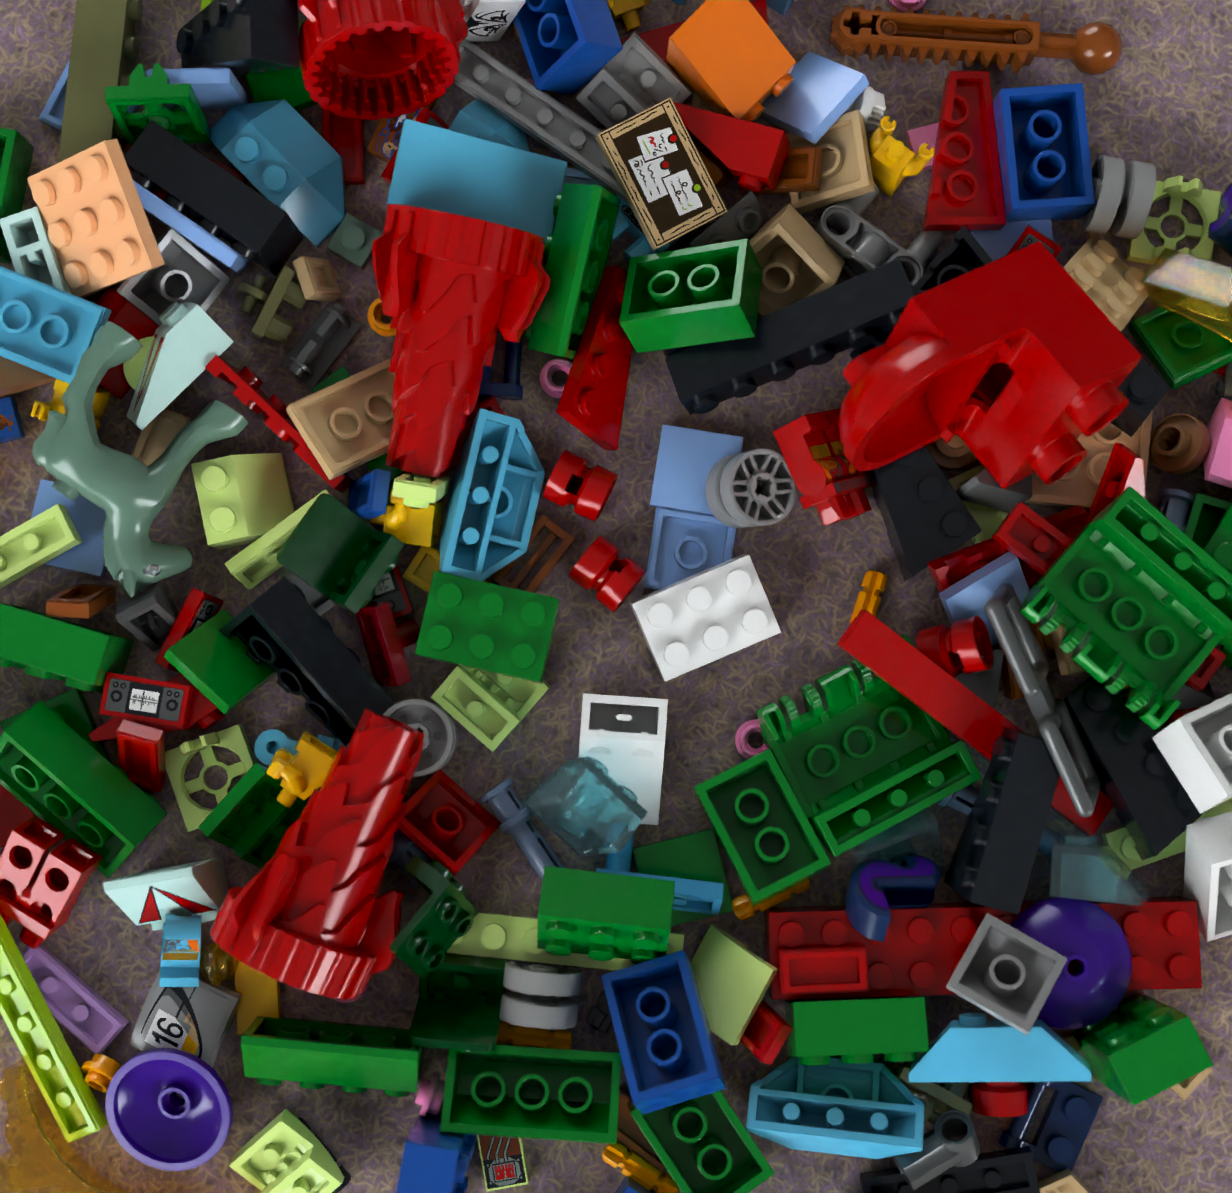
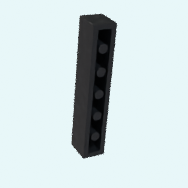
[665,258,915,415]

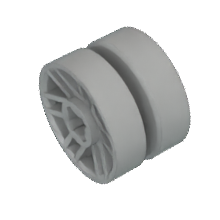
[1080,155,1156,239]
[705,449,797,529]
[384,699,458,777]
[499,961,582,1029]

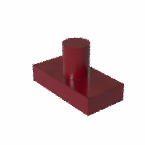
[355,601,420,687]

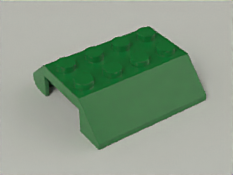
[1019,486,1232,730]
[756,635,982,857]

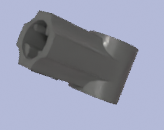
[892,1110,980,1190]

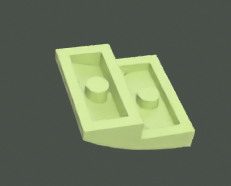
[431,665,551,752]
[691,924,779,1046]
[229,1109,344,1193]

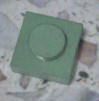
[327,213,382,271]

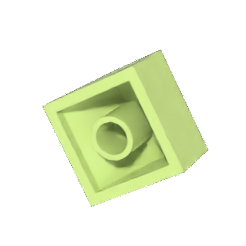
[191,453,295,550]

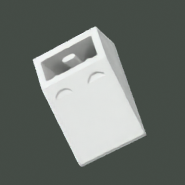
[575,693,668,825]

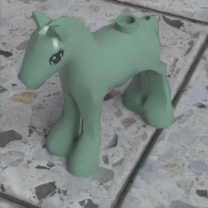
[32,321,249,598]

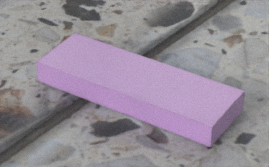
[21,944,130,1054]

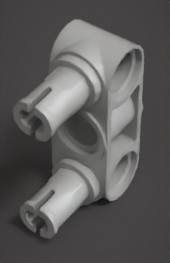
[815,183,944,286]

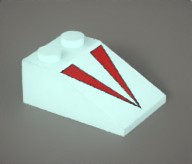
[127,301,234,430]
[103,857,228,931]

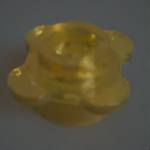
[200,943,238,986]

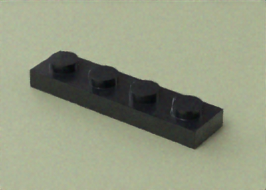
[860,1146,1040,1193]

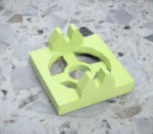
[1125,175,1221,274]
[165,724,256,832]

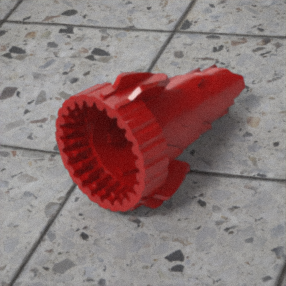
[298,0,468,120]
[372,204,551,478]
[210,708,424,1000]

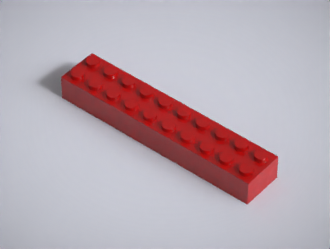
[765,896,1202,1000]

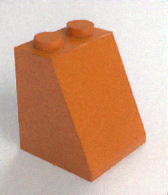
[666,0,796,122]

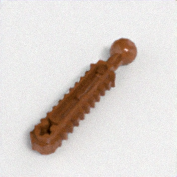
[829,5,1122,76]

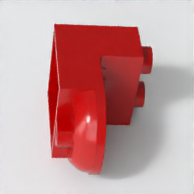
[839,241,1142,489]

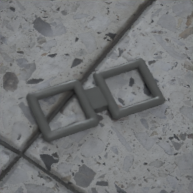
[985,583,1101,817]

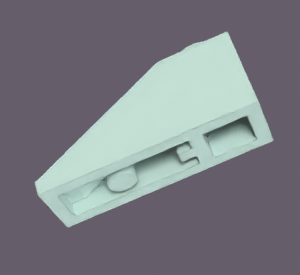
[0,206,72,294]

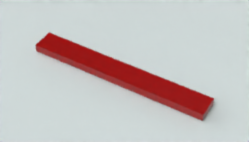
[836,609,1114,837]

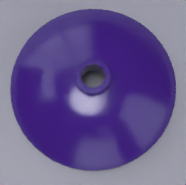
[1010,896,1132,1029]
[105,1048,233,1171]

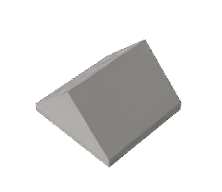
[117,226,231,326]
[946,913,1068,1035]

